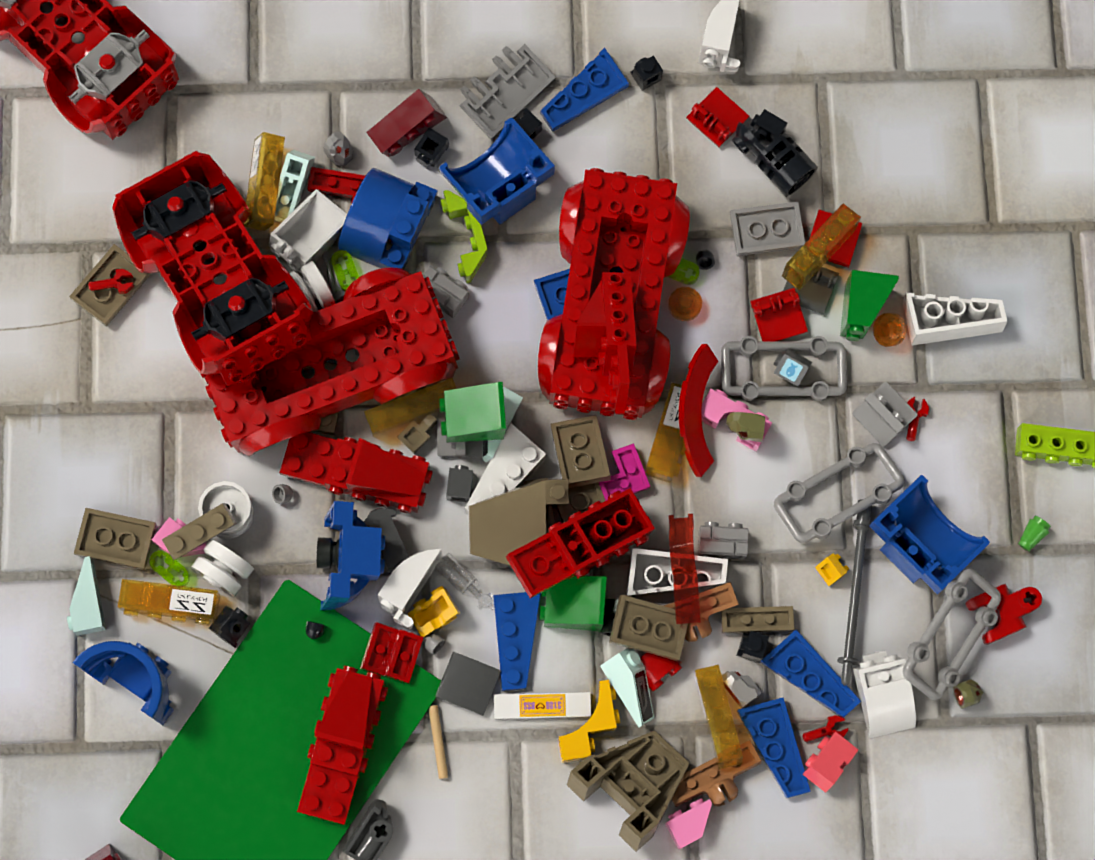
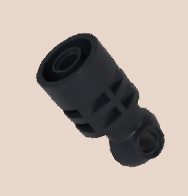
[732,122,818,197]

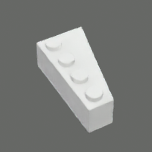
[626,548,728,596]

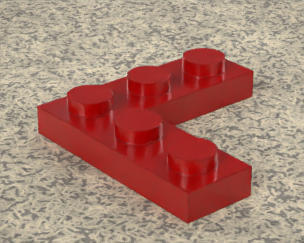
[307,167,366,204]

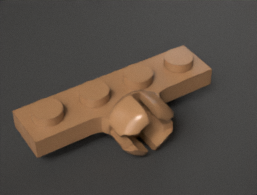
[664,582,739,642]
[672,740,762,807]

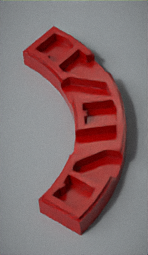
[679,344,719,477]

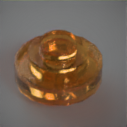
[668,287,702,321]
[873,313,907,347]

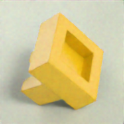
[815,553,849,586]

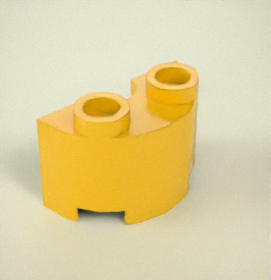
[408,586,460,637]

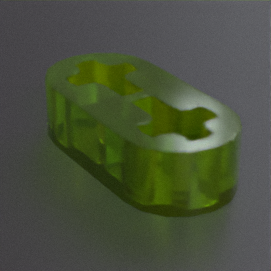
[331,250,359,291]
[668,258,700,285]
[149,550,190,588]

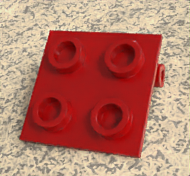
[686,87,750,147]
[750,288,808,341]

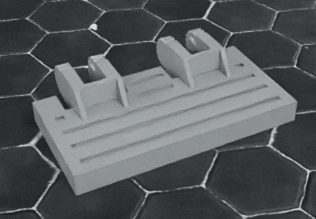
[460,44,556,139]

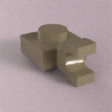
[397,413,437,454]

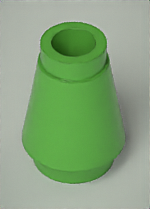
[1018,515,1051,552]

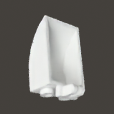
[698,0,740,72]
[269,189,347,273]
[378,549,442,629]
[853,651,916,739]

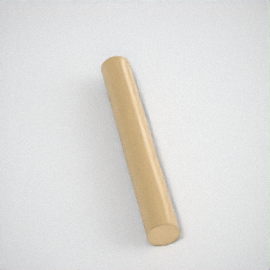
[428,705,449,779]

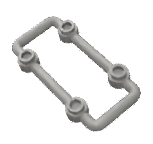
[721,336,847,401]
[774,443,904,543]
[903,569,1001,700]

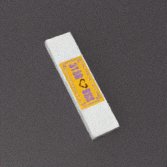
[494,692,591,720]

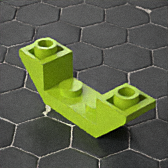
[440,190,487,283]

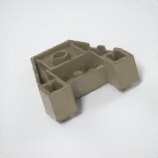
[468,479,569,566]
[567,731,690,852]

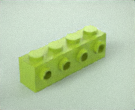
[1015,423,1095,469]

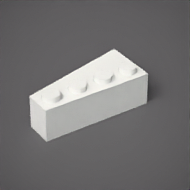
[902,292,1007,346]
[465,423,546,516]

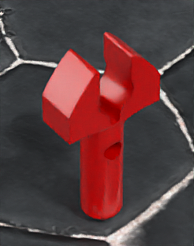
[88,269,134,294]
[906,397,929,441]
[803,715,849,742]

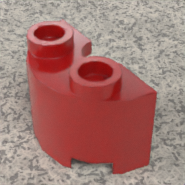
[640,653,682,692]

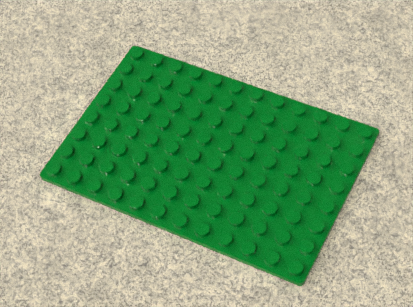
[120,580,441,860]

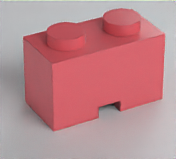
[802,732,859,793]

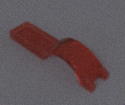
[668,513,701,624]

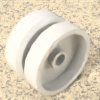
[290,261,336,312]
[198,481,254,539]
[191,539,254,597]

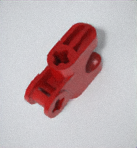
[965,583,1042,645]

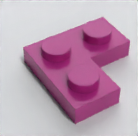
[599,443,650,501]

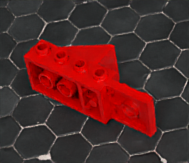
[573,272,637,414]
[279,432,433,514]
[506,488,655,598]
[297,666,388,825]

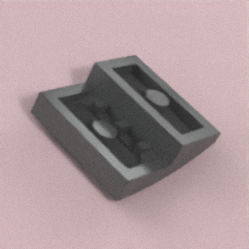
[435,652,501,716]

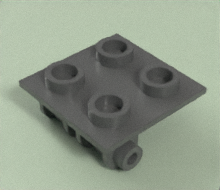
[783,257,839,315]

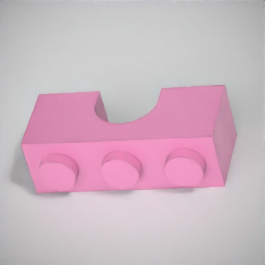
[702,389,772,452]

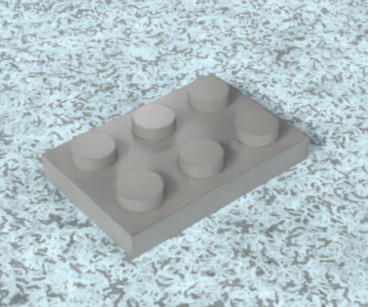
[730,202,806,256]

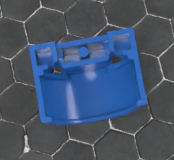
[439,118,555,225]
[338,168,438,270]
[869,475,990,595]
[320,501,385,610]
[72,641,174,726]

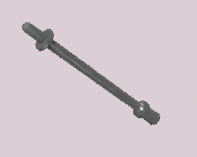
[837,499,872,686]

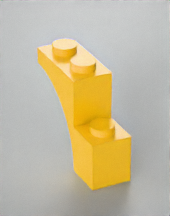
[558,680,620,763]

